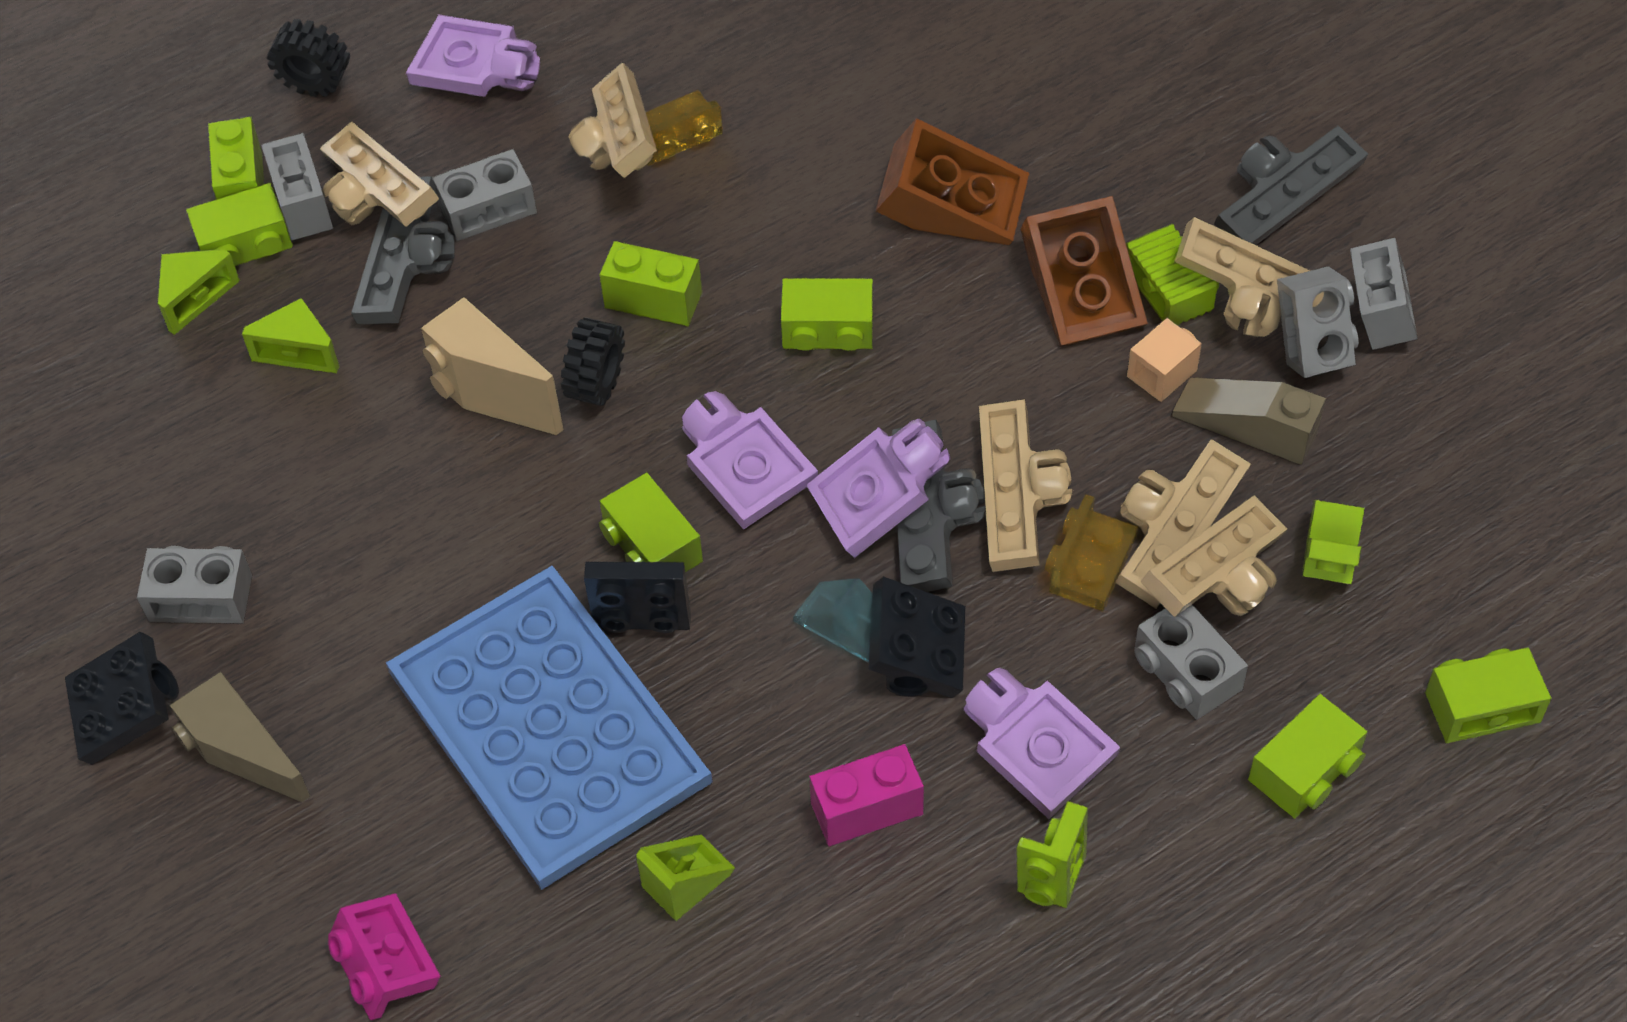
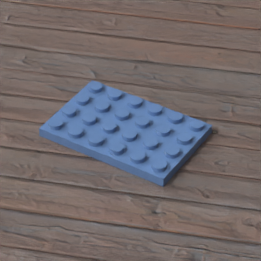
[386,566,713,890]

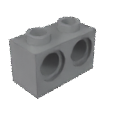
[261,133,333,240]
[432,149,537,242]
[1350,238,1418,350]
[1277,267,1359,378]
[137,546,252,623]
[1134,605,1248,720]

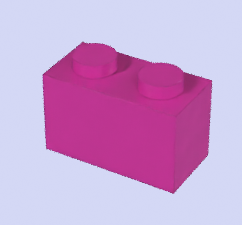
[809,744,924,847]

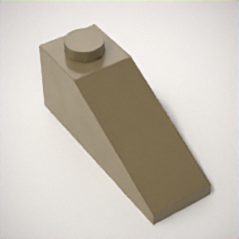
[1172,378,1326,465]
[170,672,310,802]

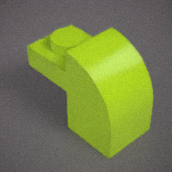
[1303,500,1365,584]

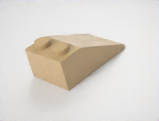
[421,297,563,435]

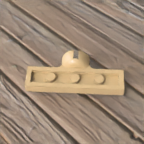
[569,62,657,178]
[319,122,439,227]
[1174,217,1324,337]
[979,399,1072,572]
[1115,439,1251,608]
[1140,495,1287,617]

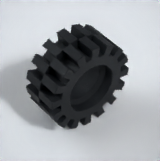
[267,19,350,97]
[561,317,625,406]

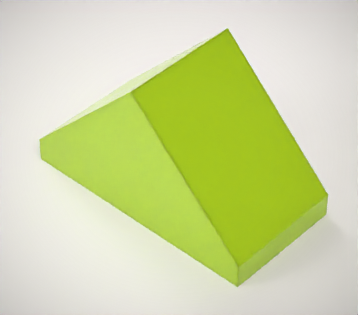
[158,249,240,335]
[242,298,339,373]
[636,834,735,921]

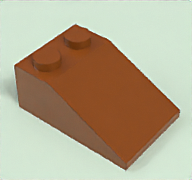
[876,118,1029,245]
[1020,196,1148,347]

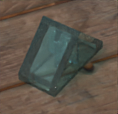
[793,578,872,663]

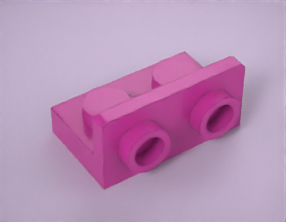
[328,893,440,1020]

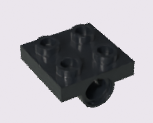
[584,562,691,633]
[868,576,966,698]
[65,632,179,765]

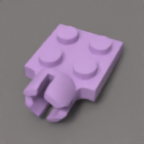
[406,15,540,97]
[682,391,818,530]
[807,419,951,557]
[964,668,1120,819]

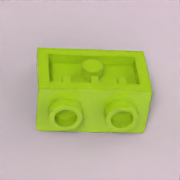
[1017,801,1088,908]

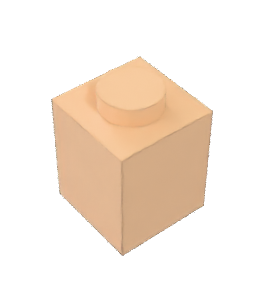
[1127,318,1202,402]

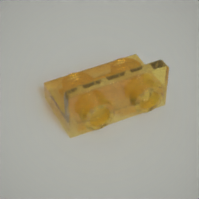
[646,90,723,166]
[1045,494,1138,611]

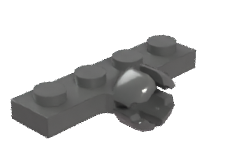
[1214,125,1368,245]
[351,176,455,324]
[892,420,986,592]

